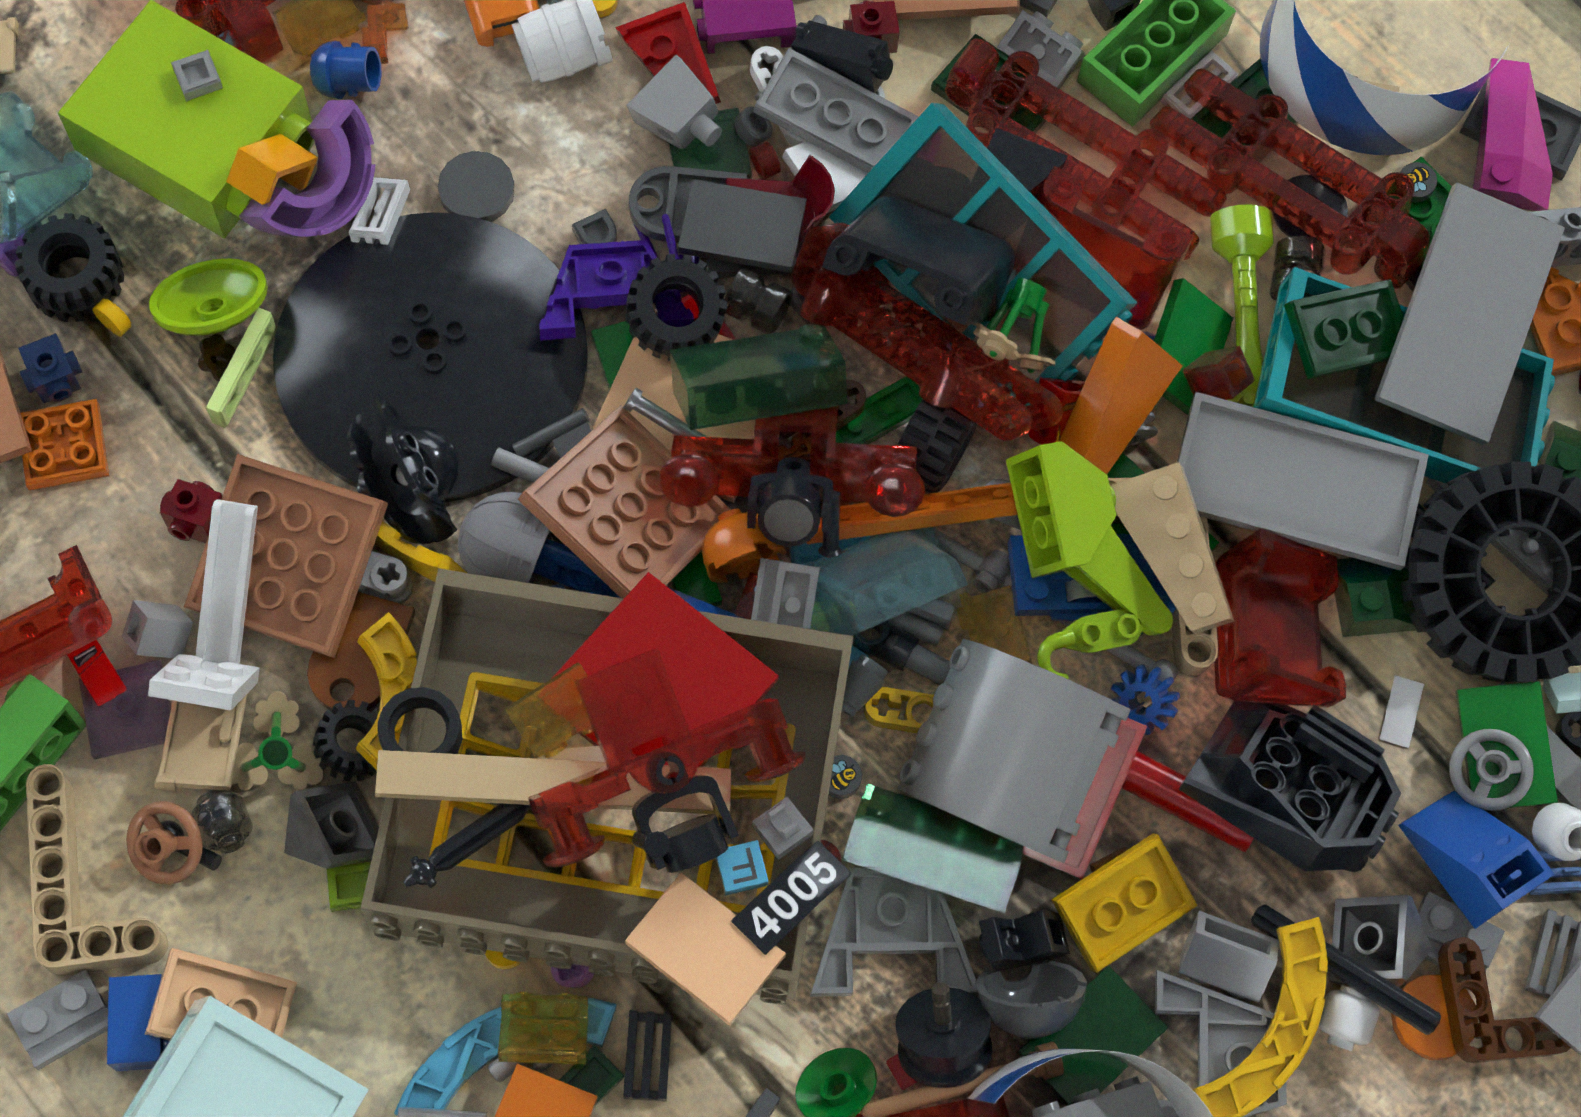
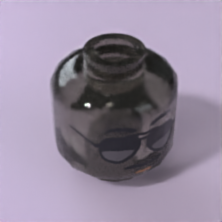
[191,790,253,854]

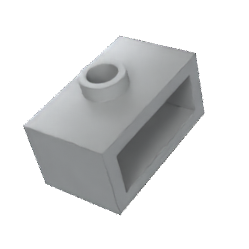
[1178,911,1279,1003]

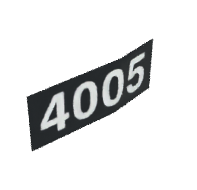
[731,841,852,955]

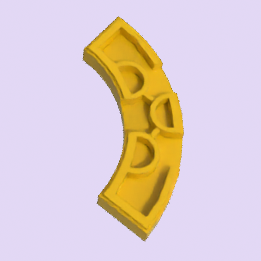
[374,521,467,582]
[356,612,417,770]

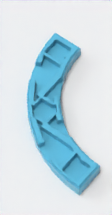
[394,996,617,1116]

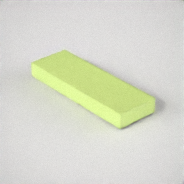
[206,308,277,428]

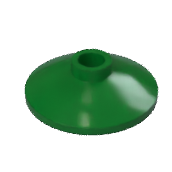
[795,1048,877,1117]

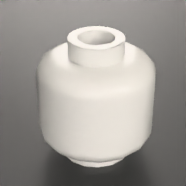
[1532,803,1581,861]
[1319,985,1380,1051]

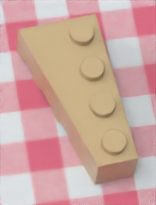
[1110,462,1234,634]

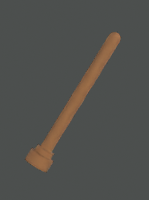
[861,1041,1064,1117]

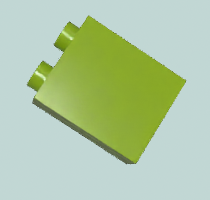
[58,0,314,239]

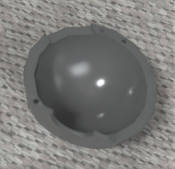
[975,960,1087,1039]

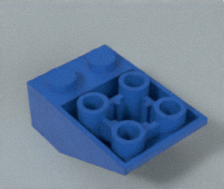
[1398,790,1555,929]

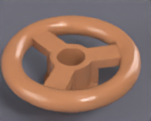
[126,801,203,885]

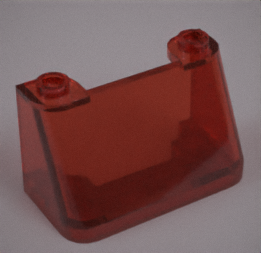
[1014,166,1193,331]
[1214,528,1346,708]
[0,545,113,688]

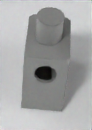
[627,55,722,149]

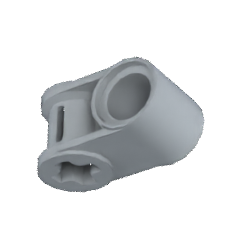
[358,551,413,604]

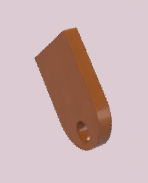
[307,592,416,711]

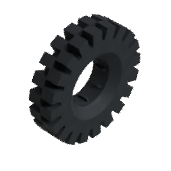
[1400,462,1581,682]

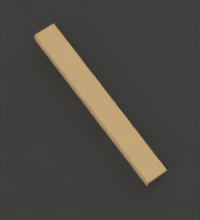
[375,750,731,814]

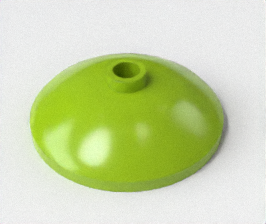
[149,258,268,336]

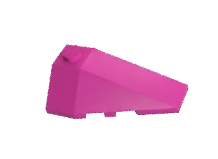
[1473,58,1553,211]

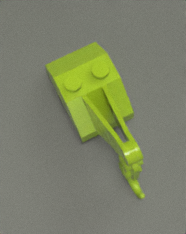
[1006,441,1173,679]

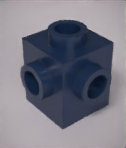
[18,333,82,404]

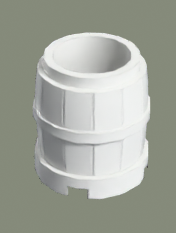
[511,0,613,83]

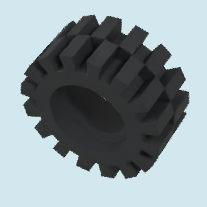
[313,700,379,782]

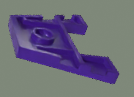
[539,240,694,340]

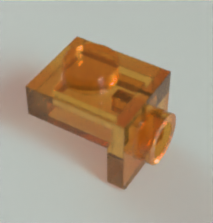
[362,2,409,64]

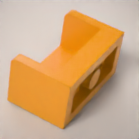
[226,134,318,205]

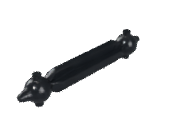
[403,803,547,888]

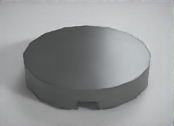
[438,151,515,222]

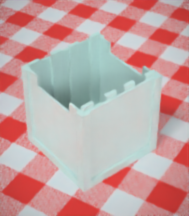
[122,996,369,1117]

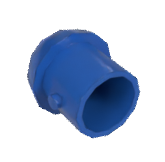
[310,41,382,99]

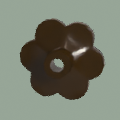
[198,334,236,381]

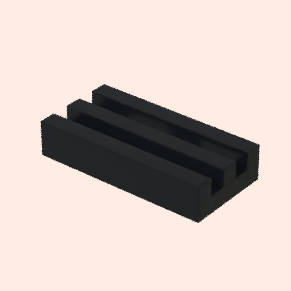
[1293,704,1385,783]
[623,1010,672,1102]

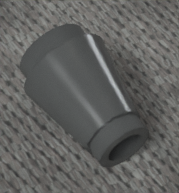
[842,654,888,717]

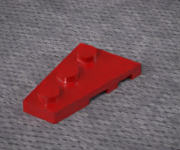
[615,2,721,104]

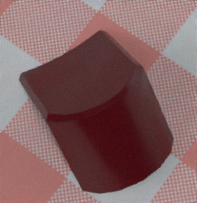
[725,155,835,246]

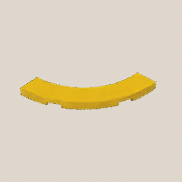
[1193,917,1328,1117]

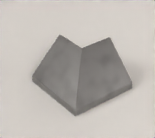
[284,781,379,869]
[1329,895,1432,987]

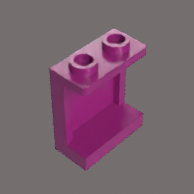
[693,0,797,54]

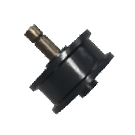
[895,982,993,1088]

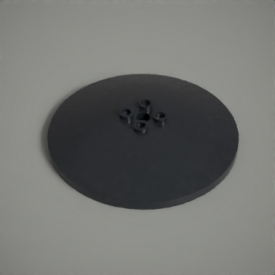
[273,212,588,502]

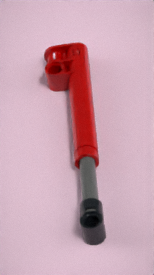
[851,610,1254,853]

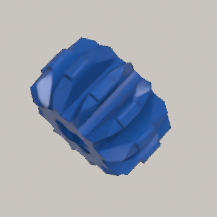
[1111,664,1180,735]

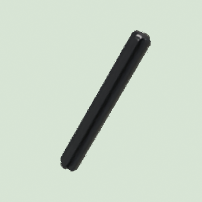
[1251,904,1441,1035]

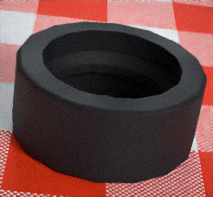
[378,687,463,754]

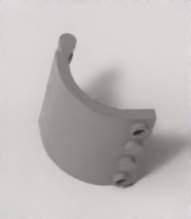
[898,638,1131,863]

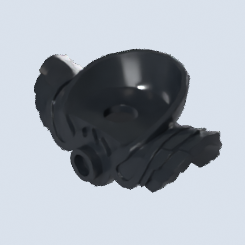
[347,399,458,544]

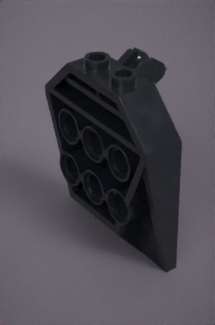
[1179,686,1401,872]

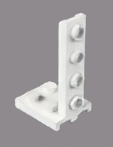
[148,499,260,710]

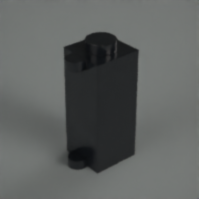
[791,20,893,93]

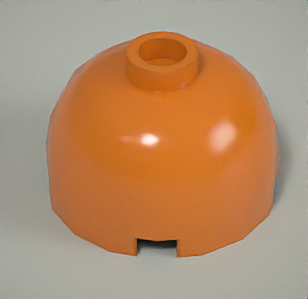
[702,509,786,583]

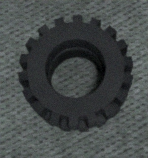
[15,213,124,322]
[625,254,727,361]
[891,385,980,494]

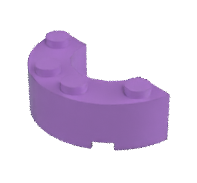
[239,100,375,237]

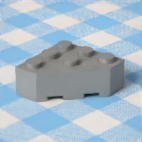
[1032,1076,1164,1117]

